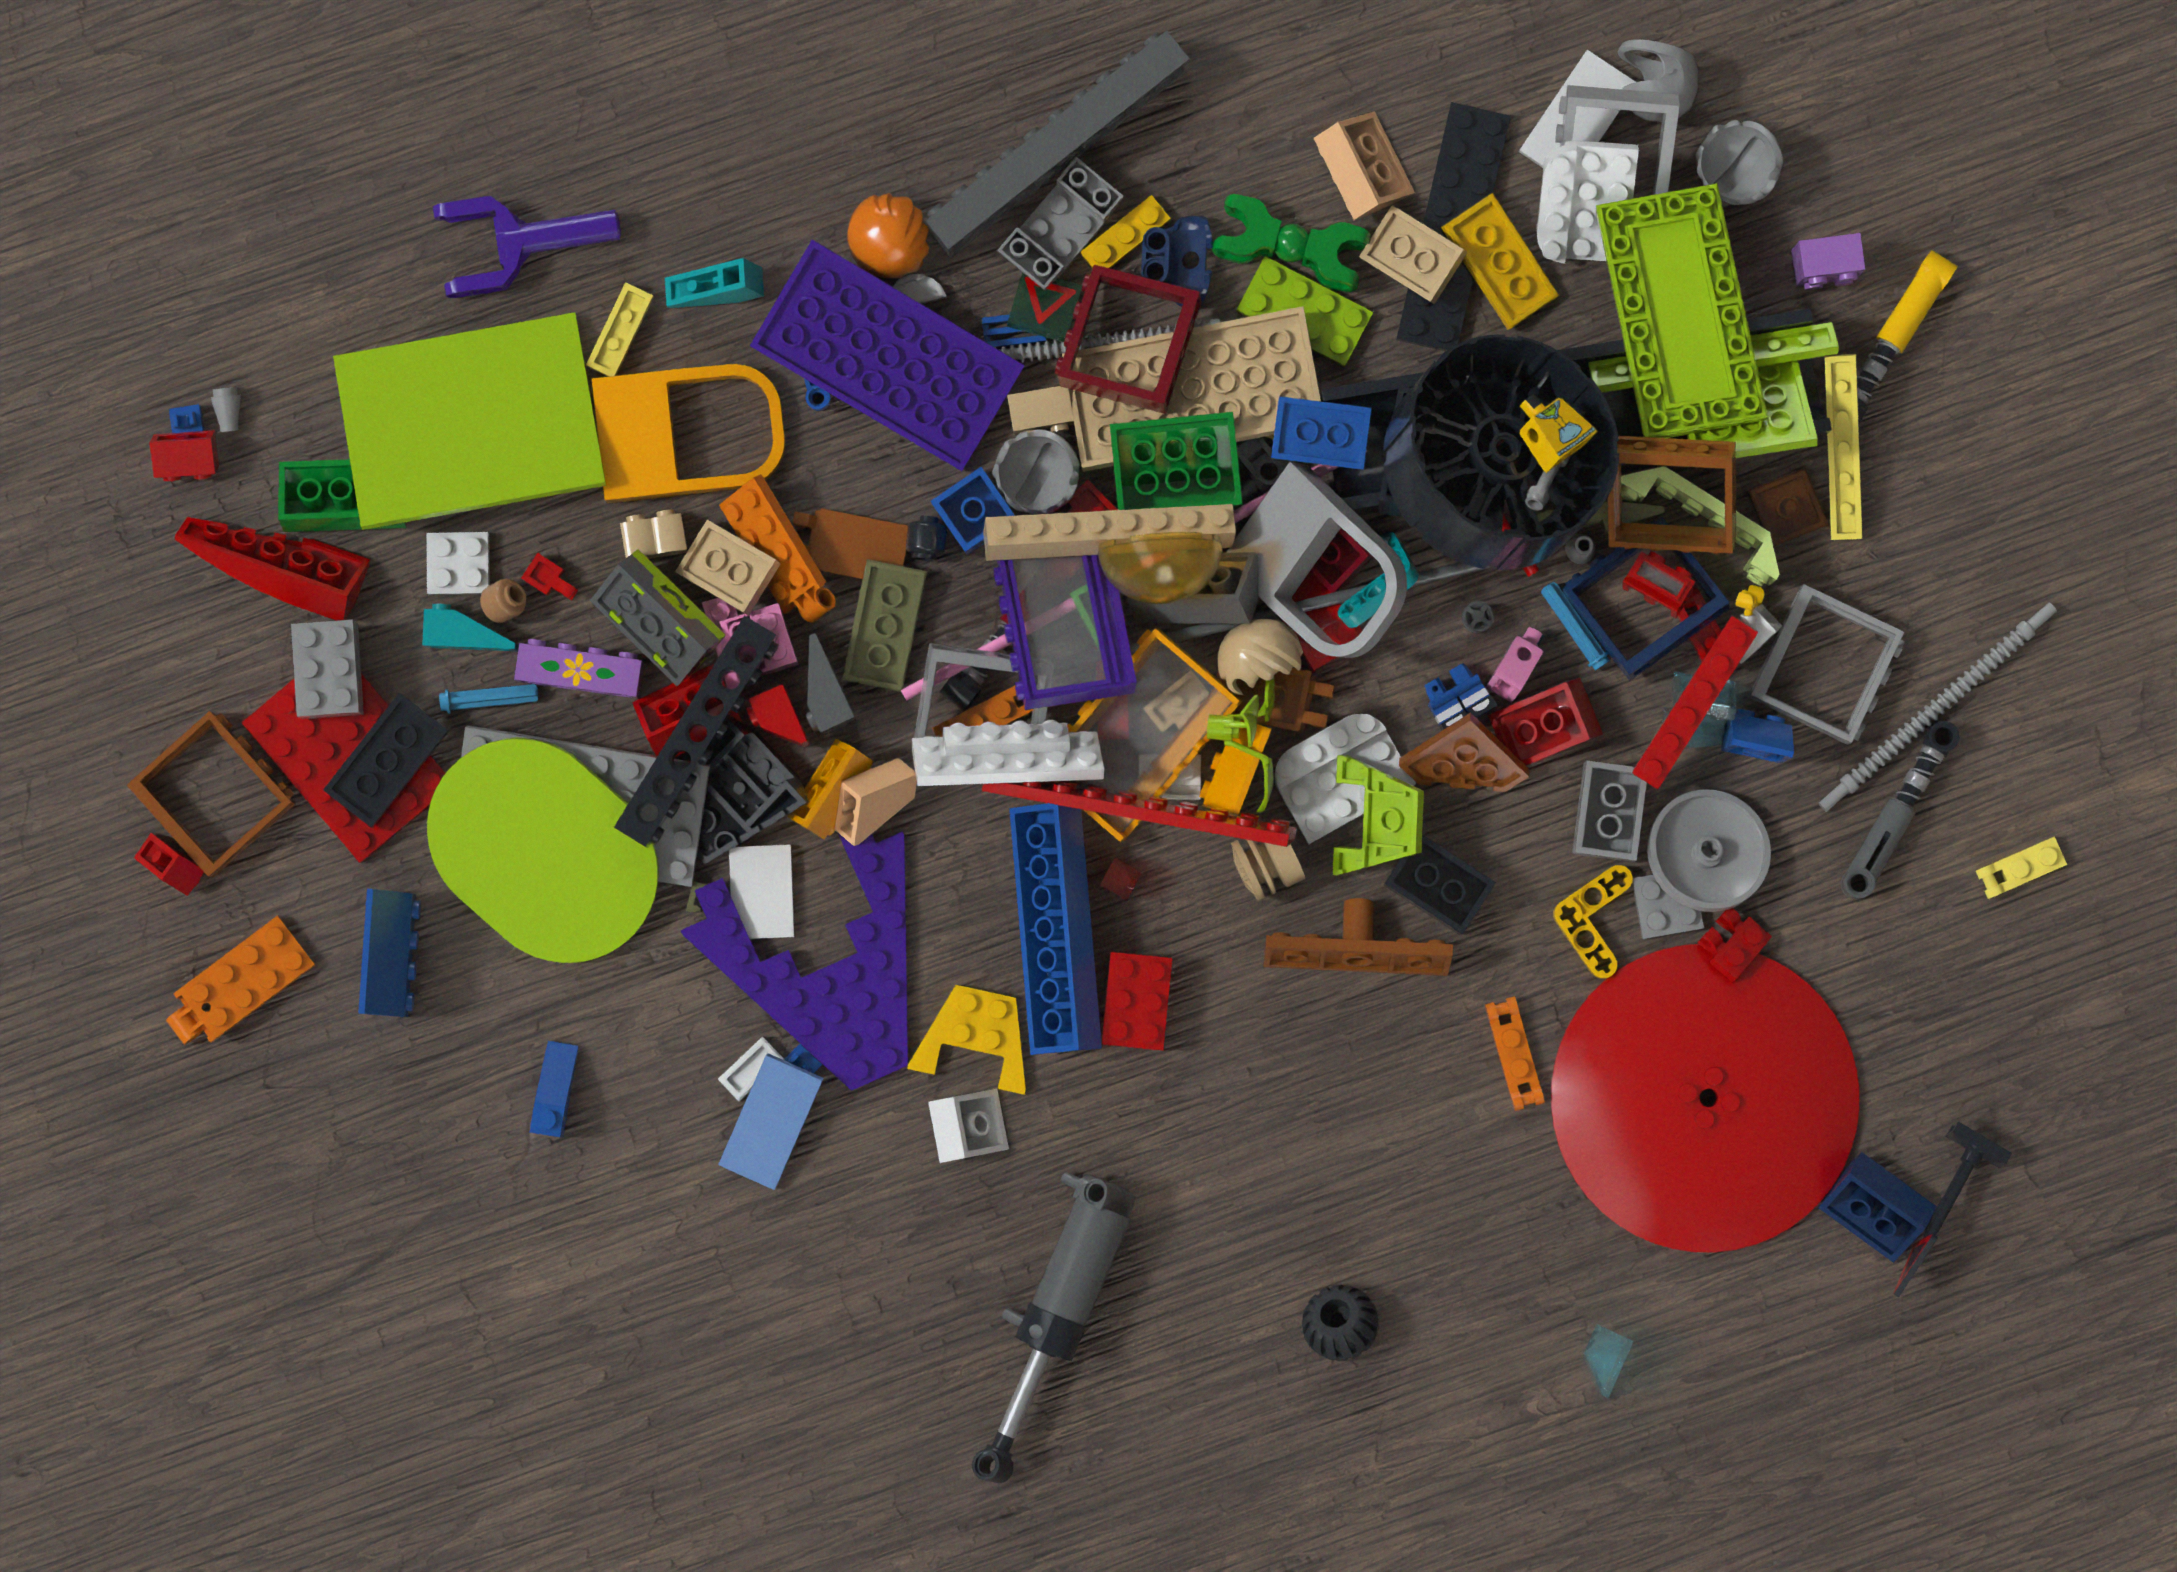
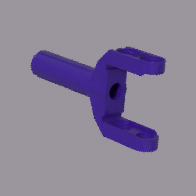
[433,196,621,298]

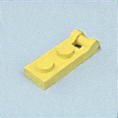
[1976,837,2067,899]

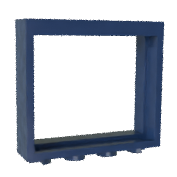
[1563,516,1729,681]

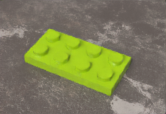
[1236,256,1373,368]

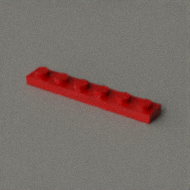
[1632,615,1758,789]

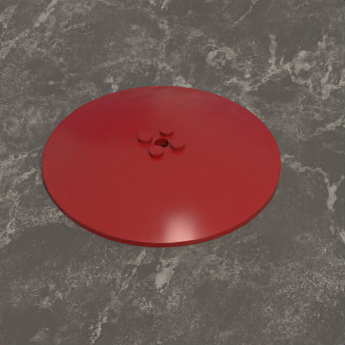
[1551,944,1859,1253]

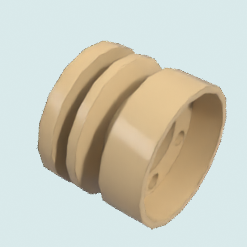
[1230,839,1305,901]

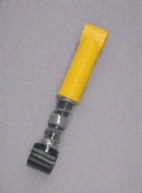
[1826,250,1958,423]

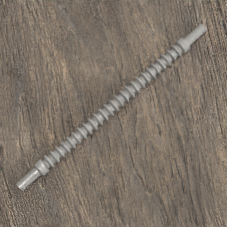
[995,319,1231,363]
[1818,602,2057,812]

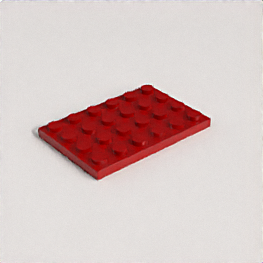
[241,673,446,863]

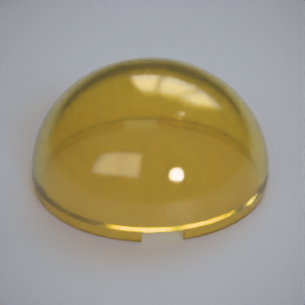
[1098,532,1222,604]

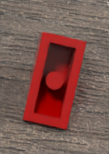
[134,833,204,896]

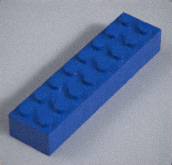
[1009,803,1102,1055]

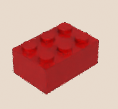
[1102,952,1172,1051]

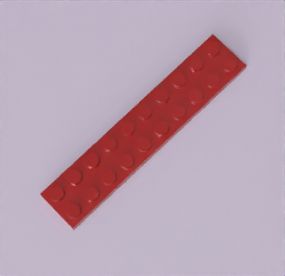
[982,781,1297,847]

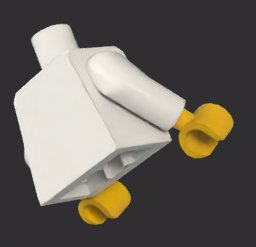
[1736,585,1783,664]

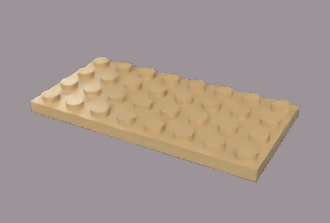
[1062,306,1321,472]

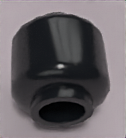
[906,515,947,562]

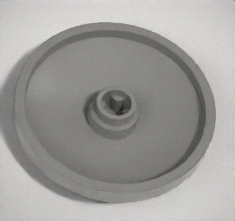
[1647,789,1771,912]

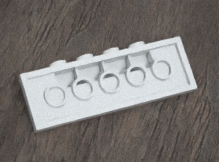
[912,720,1104,786]

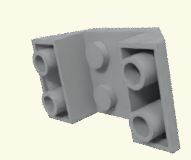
[997,157,1123,290]

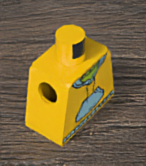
[1520,394,1597,473]

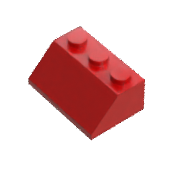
[632,664,743,758]

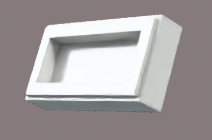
[718,1037,784,1102]

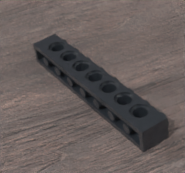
[614,616,779,848]

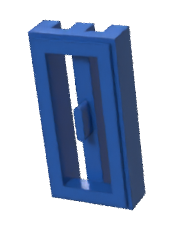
[982,310,1046,348]

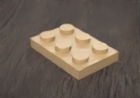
[1359,205,1468,304]
[675,520,781,616]

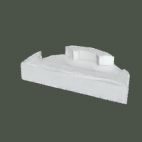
[893,274,947,304]

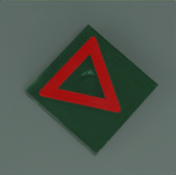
[1007,272,1082,342]

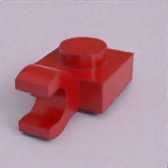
[521,553,578,601]

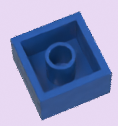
[930,467,1015,556]

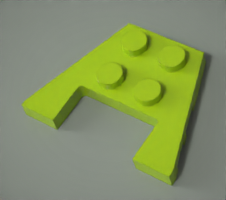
[1333,754,1424,875]

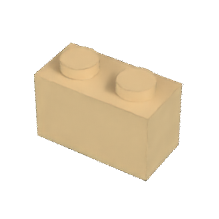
[1007,386,1074,435]

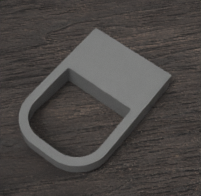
[1226,462,1407,658]

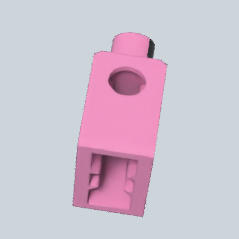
[1485,627,1544,703]

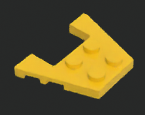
[907,985,1026,1095]

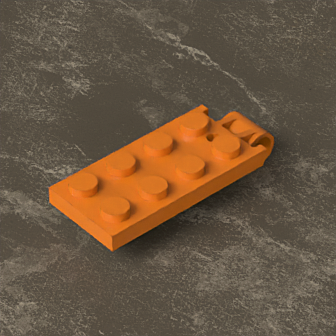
[719,474,836,623]
[166,915,315,1045]

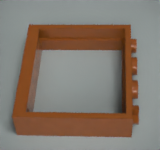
[1608,436,1736,554]
[127,711,296,878]

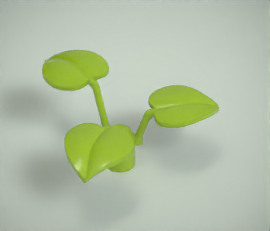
[1207,677,1275,813]

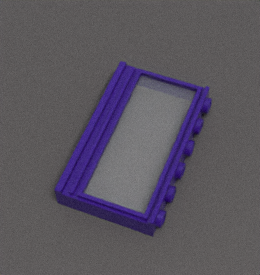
[994,554,1137,710]

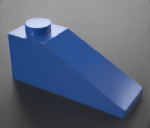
[529,1041,579,1137]

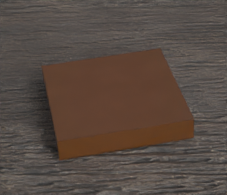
[1747,468,1828,547]

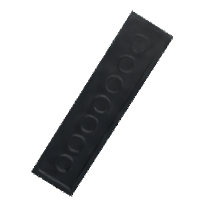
[1396,102,1511,352]

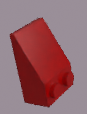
[1279,571,1362,673]
[1488,678,1603,766]

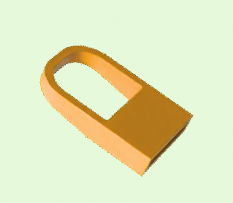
[592,364,785,504]

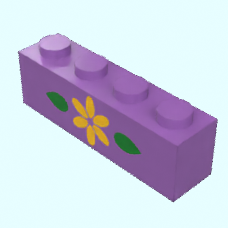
[514,639,644,699]

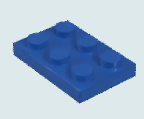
[1271,396,1371,470]

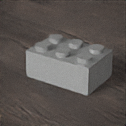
[291,620,364,719]
[1572,761,1647,862]

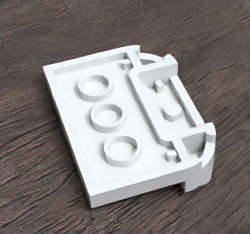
[1537,141,1639,264]
[1275,714,1416,845]

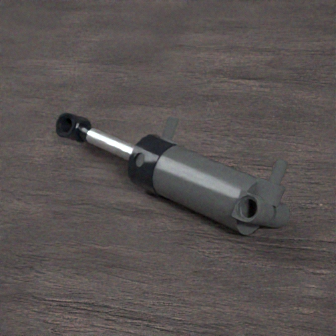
[972,1172,1135,1484]

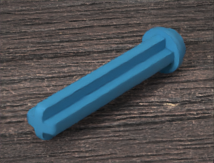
[1541,582,1610,671]
[439,684,539,714]

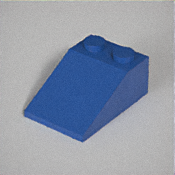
[1721,709,1794,763]

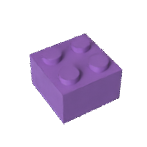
[1791,233,1865,290]

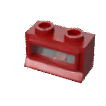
[1622,551,1695,619]

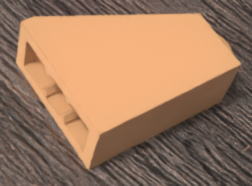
[835,758,917,846]

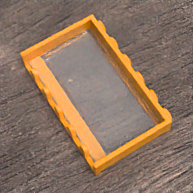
[1050,628,1243,842]

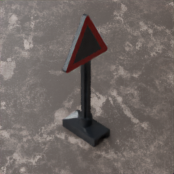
[1893,1122,2012,1297]

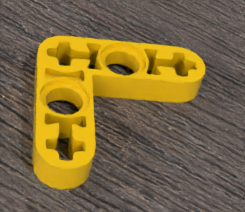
[1553,865,1633,979]

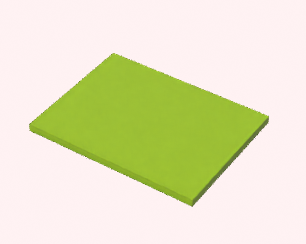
[333,312,606,530]

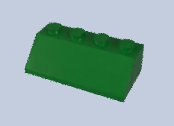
[278,459,407,532]

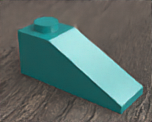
[665,258,764,308]
[422,604,518,652]

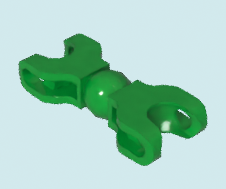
[1212,194,1371,292]

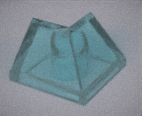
[1581,1325,1634,1398]

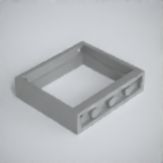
[1555,85,1680,195]
[1748,584,1905,745]
[914,643,1054,738]

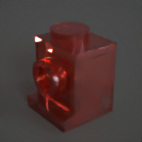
[1100,858,1142,901]

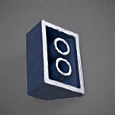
[1818,1152,1937,1263]

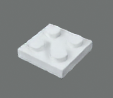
[427,532,490,595]

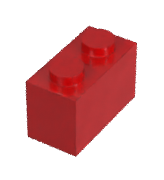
[149,430,219,481]

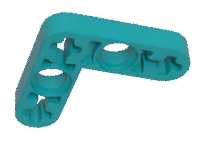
[1338,532,1419,628]

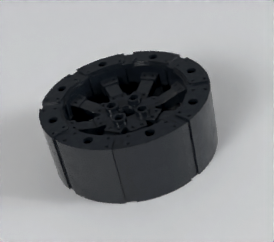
[1384,334,1619,570]

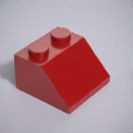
[746,684,810,747]

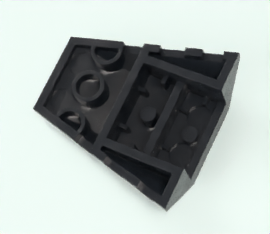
[697,715,809,864]

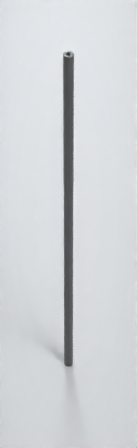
[1034,562,1491,677]

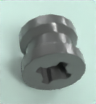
[1462,601,1494,633]

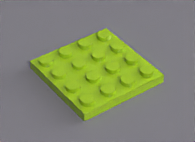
[1687,360,1818,458]

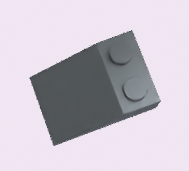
[805,633,857,737]

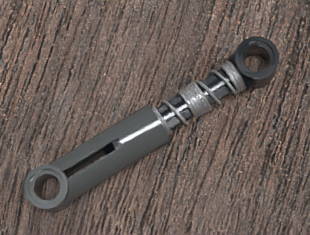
[1840,721,1960,899]

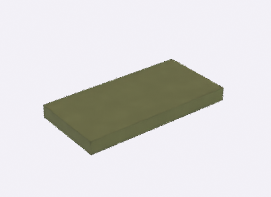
[842,559,927,692]

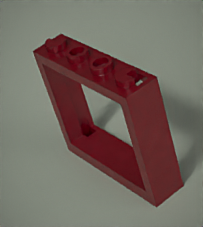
[1055,265,1202,414]

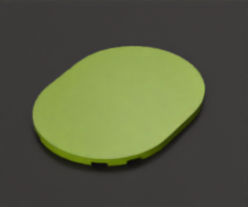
[427,737,659,963]

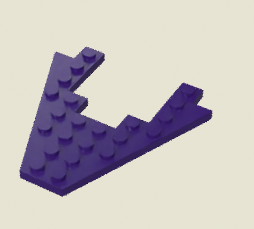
[680,832,908,1091]

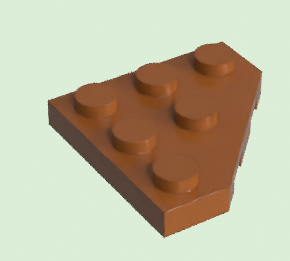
[1399,713,1530,792]

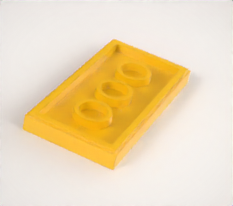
[1441,193,1559,330]

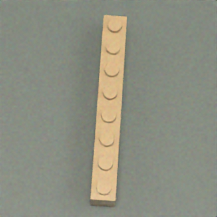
[983,504,1236,561]

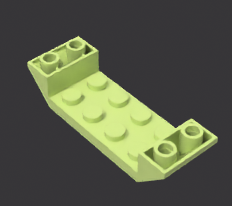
[1621,466,1780,586]

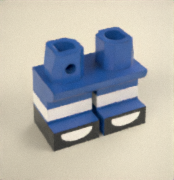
[1424,663,1497,731]

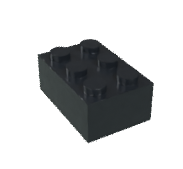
[1383,834,1496,935]

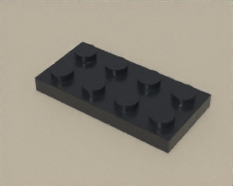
[323,693,449,828]

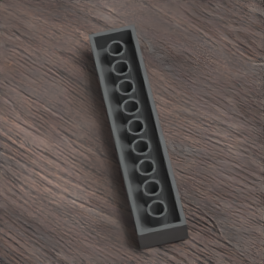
[925,30,1190,259]

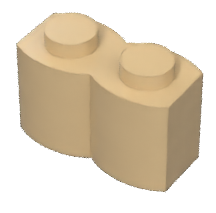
[620,509,688,559]

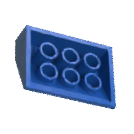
[358,889,421,1017]

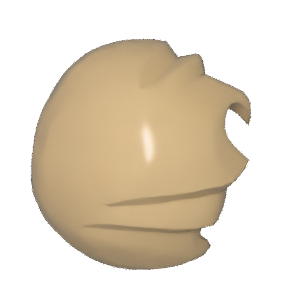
[1218,619,1303,695]

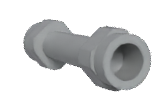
[1525,457,1570,511]

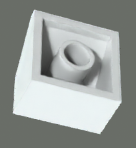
[928,1089,1009,1163]

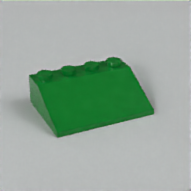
[1110,412,1242,510]

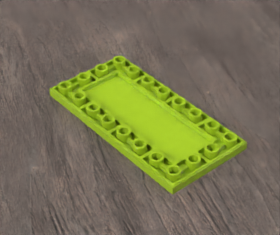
[1595,183,1768,438]

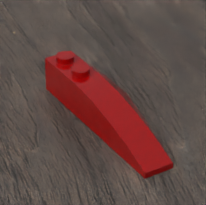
[174,517,370,621]

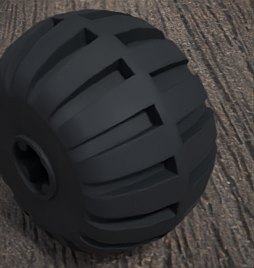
[1302,1284,1379,1361]

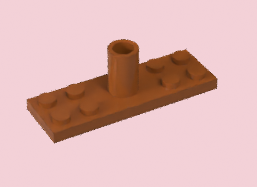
[1263,898,1453,976]

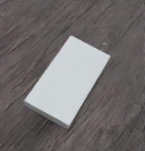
[1519,50,1635,168]

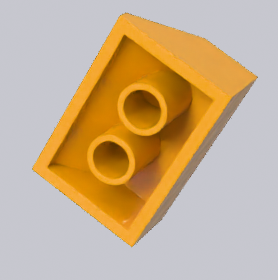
[1199,719,1271,817]
[787,739,874,840]

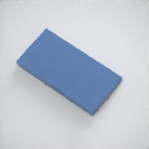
[718,1053,824,1190]

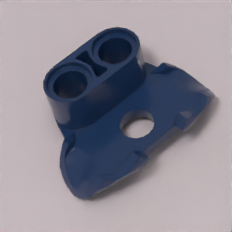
[1141,216,1213,307]

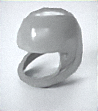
[1618,39,1698,122]

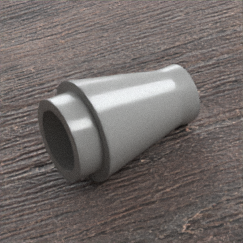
[210,387,241,432]
[1565,534,1596,564]

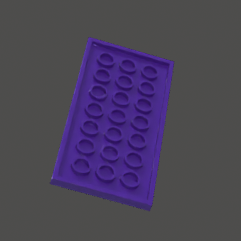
[750,239,1024,471]

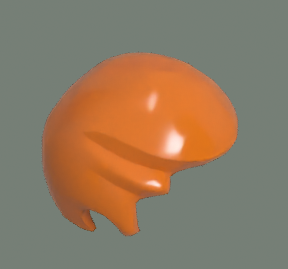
[847,193,929,279]

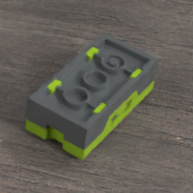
[590,549,726,686]

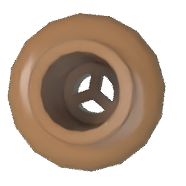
[480,579,526,623]

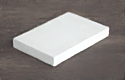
[729,845,795,939]

